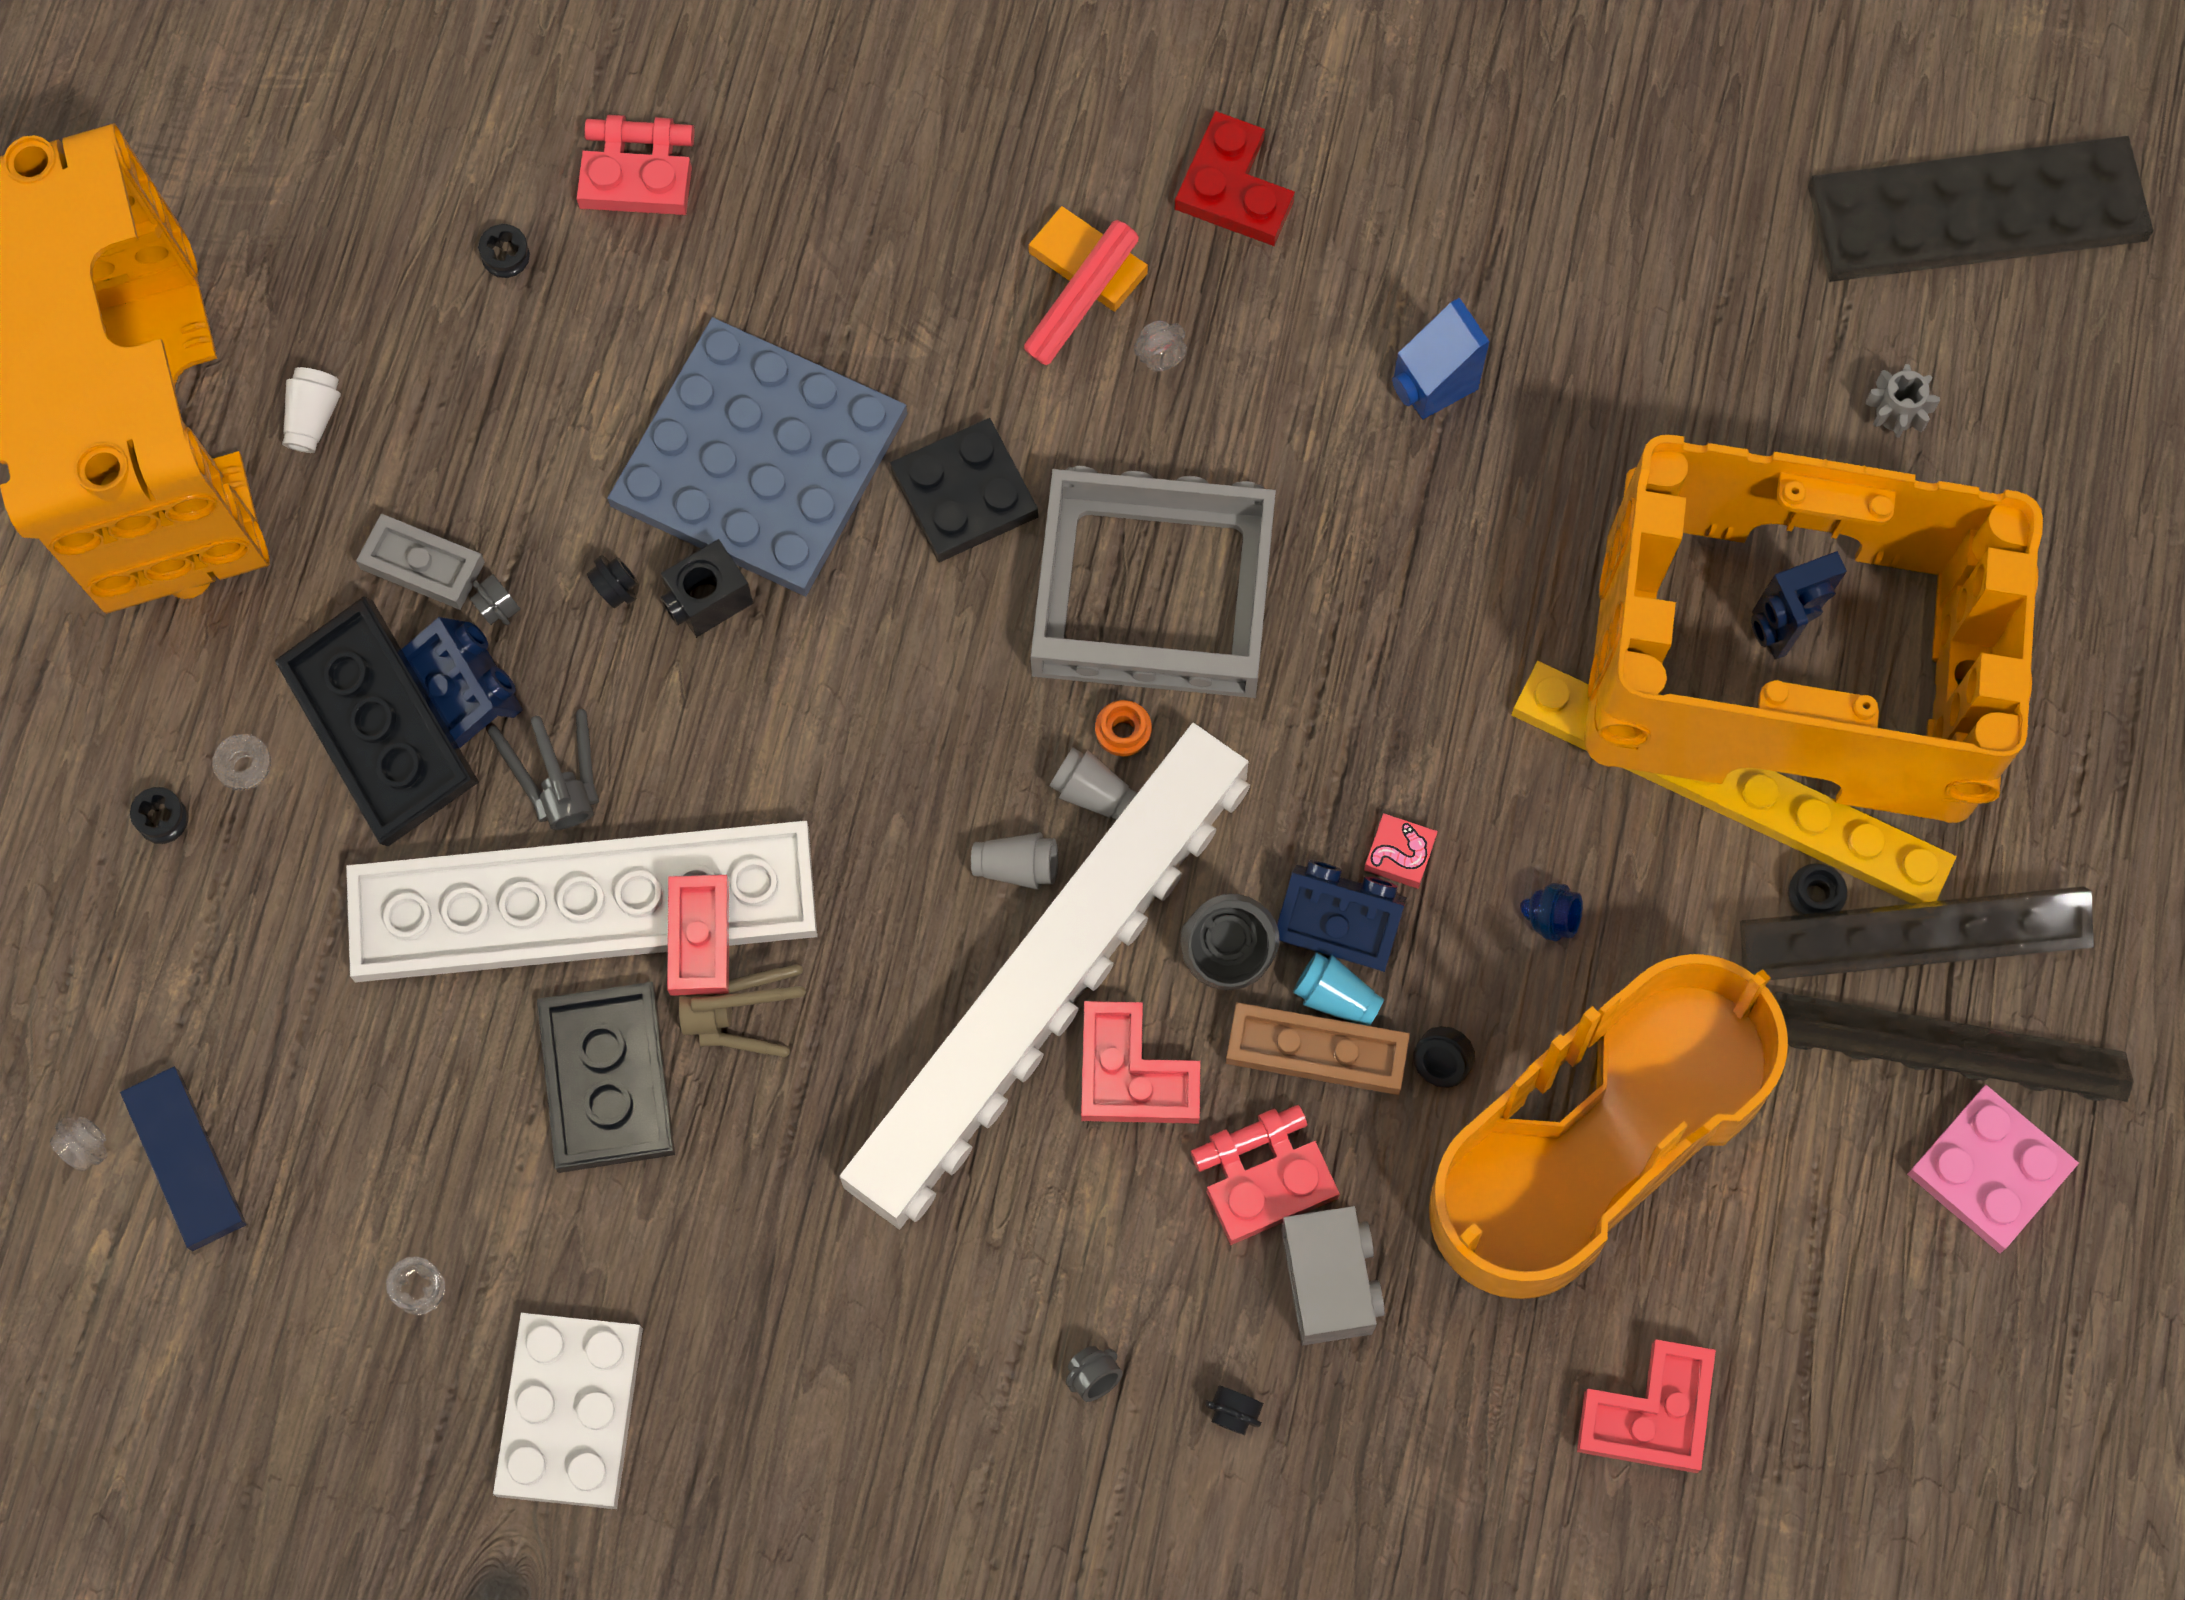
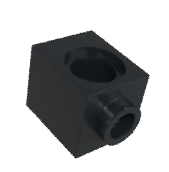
[660,539,753,638]

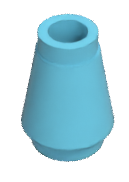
[1293,952,1384,1026]

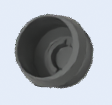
[1180,894,1279,991]

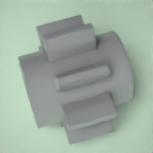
[1865,364,1940,438]

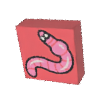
[1364,813,1438,889]

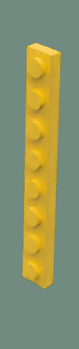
[1511,660,1957,912]

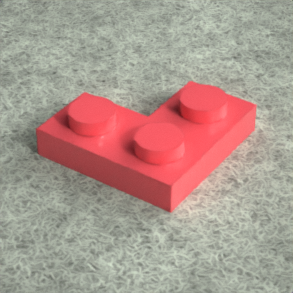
[1081,1001,1200,1124]
[1577,1339,1716,1473]

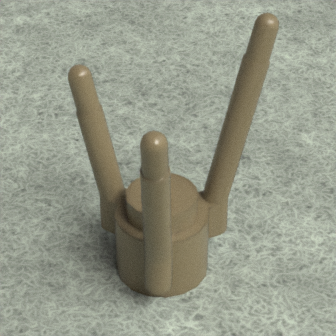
[679,964,806,1057]

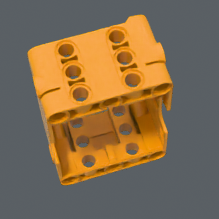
[0,123,270,614]
[1585,435,2043,823]

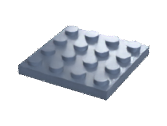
[607,317,908,597]

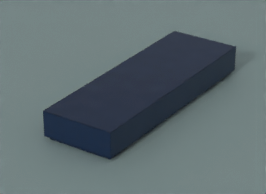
[120,1066,247,1251]

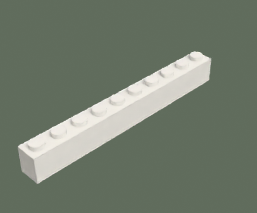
[839,723,1250,1230]

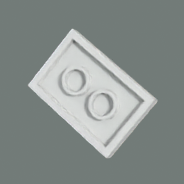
[493,1313,643,1509]

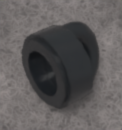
[1413,1026,1475,1088]

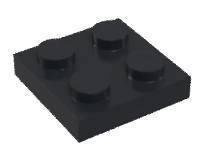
[890,418,1039,563]

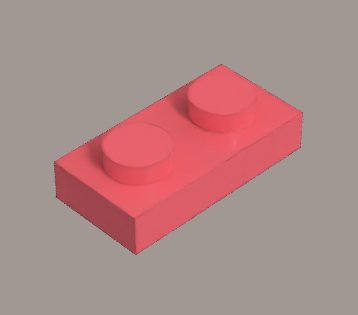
[667,875,729,996]

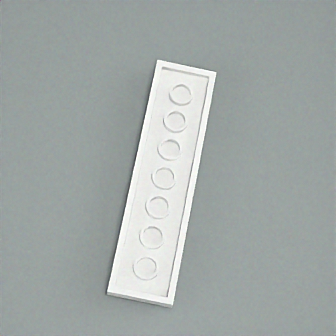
[346,821,817,983]

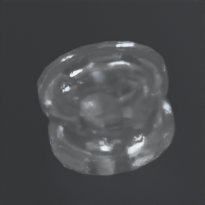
[386,1257,445,1315]

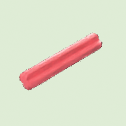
[1024,220,1139,365]

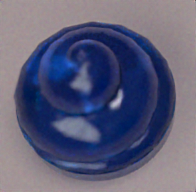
[1520,883,1583,941]

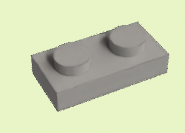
[356,514,485,610]

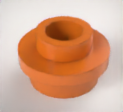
[1095,700,1152,756]

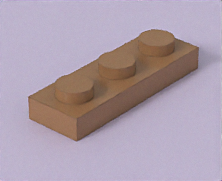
[1225,1002,1410,1095]

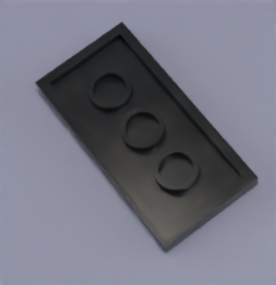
[274,596,479,846]

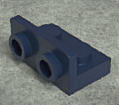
[1751,551,1847,660]
[401,617,523,748]
[1277,860,1407,972]

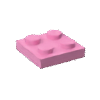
[1907,1085,2079,1253]

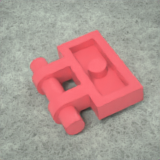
[576,115,695,215]
[1190,1105,1340,1245]

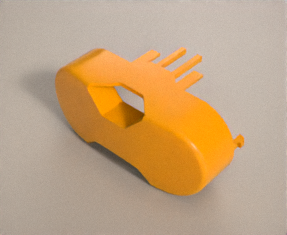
[1429,954,1788,1299]

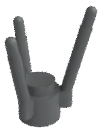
[488,709,599,830]

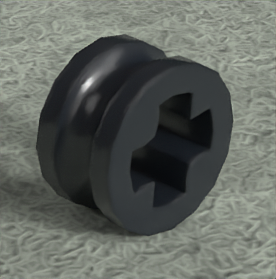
[478,224,530,278]
[130,787,188,844]

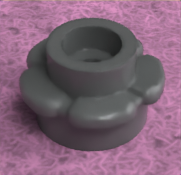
[470,574,521,625]
[1066,1346,1123,1402]

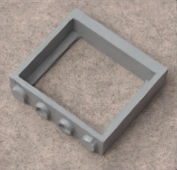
[1031,466,1276,698]

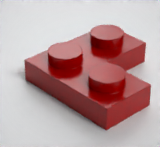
[1174,111,1295,246]

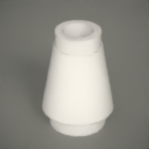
[282,367,341,453]

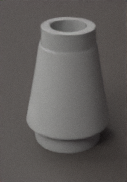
[1049,747,1137,820]
[971,832,1058,890]

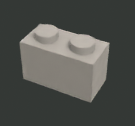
[1281,1206,1385,1346]

